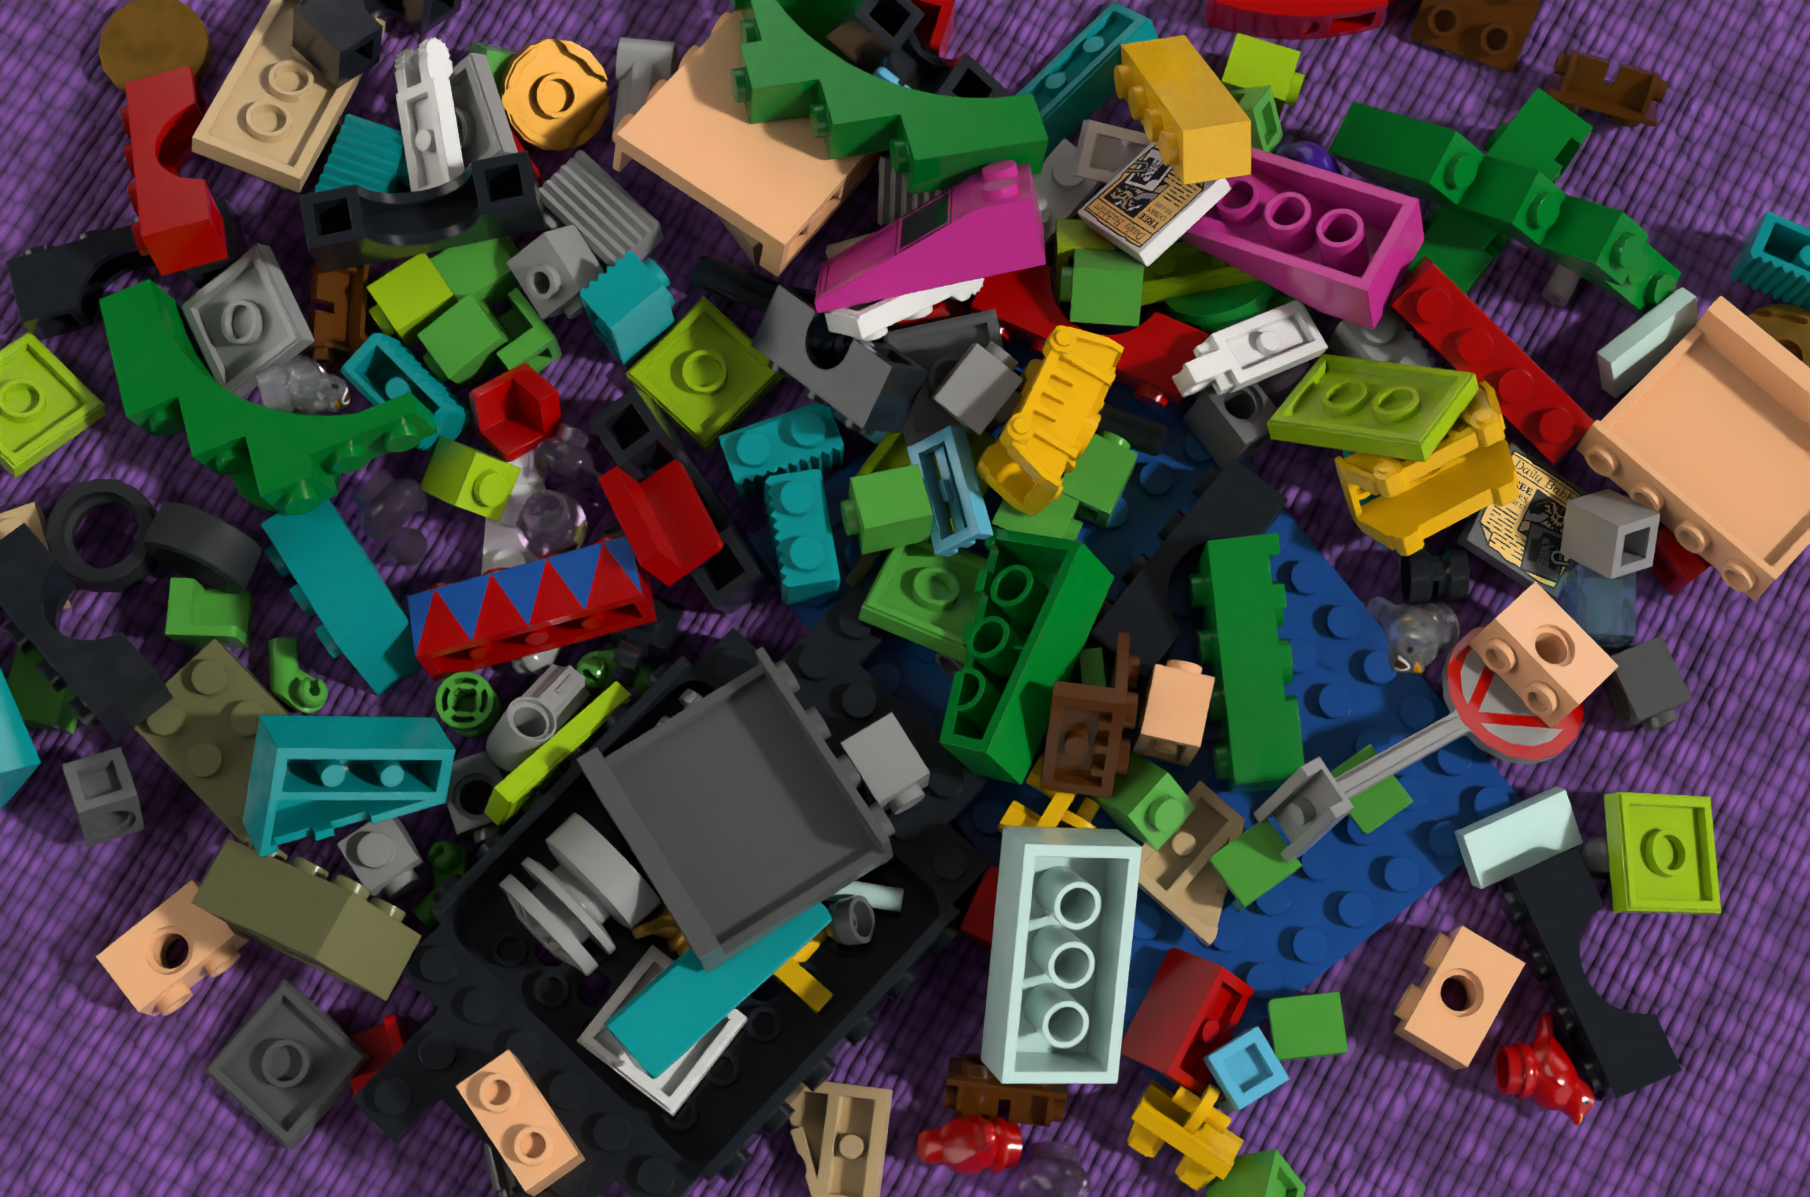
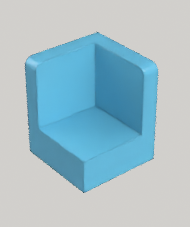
[1202,1026,1290,1113]

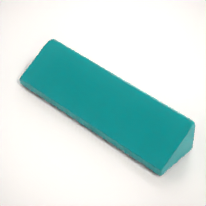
[1015,1,1158,162]
[604,902,833,1079]

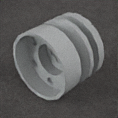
[499,813,662,977]

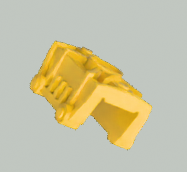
[975,325,1124,517]
[1334,381,1519,556]

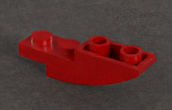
[1205,0,1400,40]

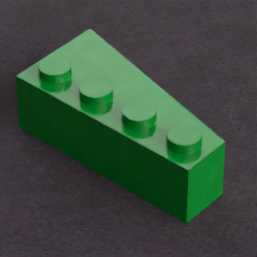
[1405,88,1593,295]
[939,527,1114,785]
[1188,533,1305,794]

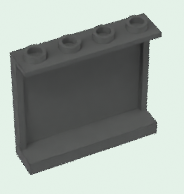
[576,647,895,973]

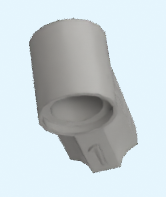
[612,37,678,136]
[486,664,591,772]

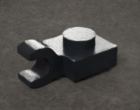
[609,595,686,688]

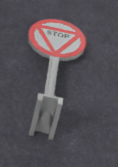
[1253,625,1584,863]

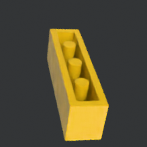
[1114,35,1251,185]

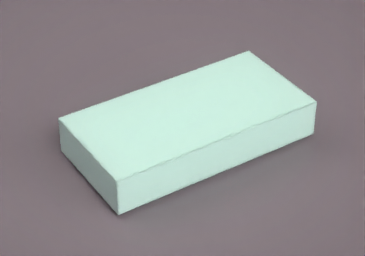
[1597,287,1699,398]
[1454,786,1583,889]

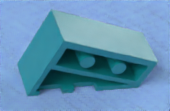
[261,499,423,697]
[242,715,455,857]

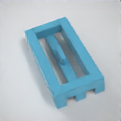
[907,425,993,557]

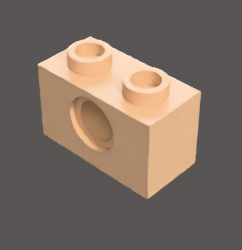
[1469,581,1619,729]
[1132,660,1215,767]
[96,880,249,1016]
[1394,926,1525,1070]
[456,1049,586,1196]

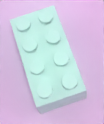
[981,826,1142,1084]

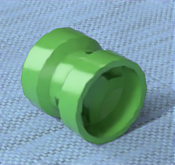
[435,671,502,739]

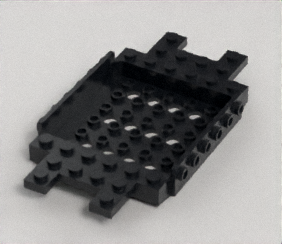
[351,584,993,1197]

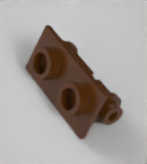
[1547,49,1668,127]
[306,261,371,375]
[944,1053,1068,1127]

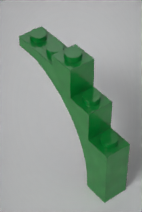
[730,0,1048,195]
[1328,101,1682,318]
[99,279,438,516]

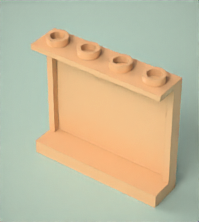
[612,10,880,277]
[1576,296,1810,602]

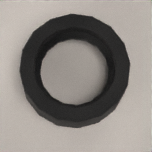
[46,479,159,592]
[142,502,263,594]

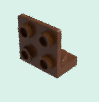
[1410,0,1541,72]
[1040,632,1140,798]

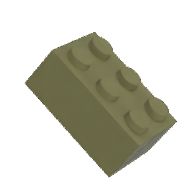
[134,638,291,848]
[191,838,421,1001]

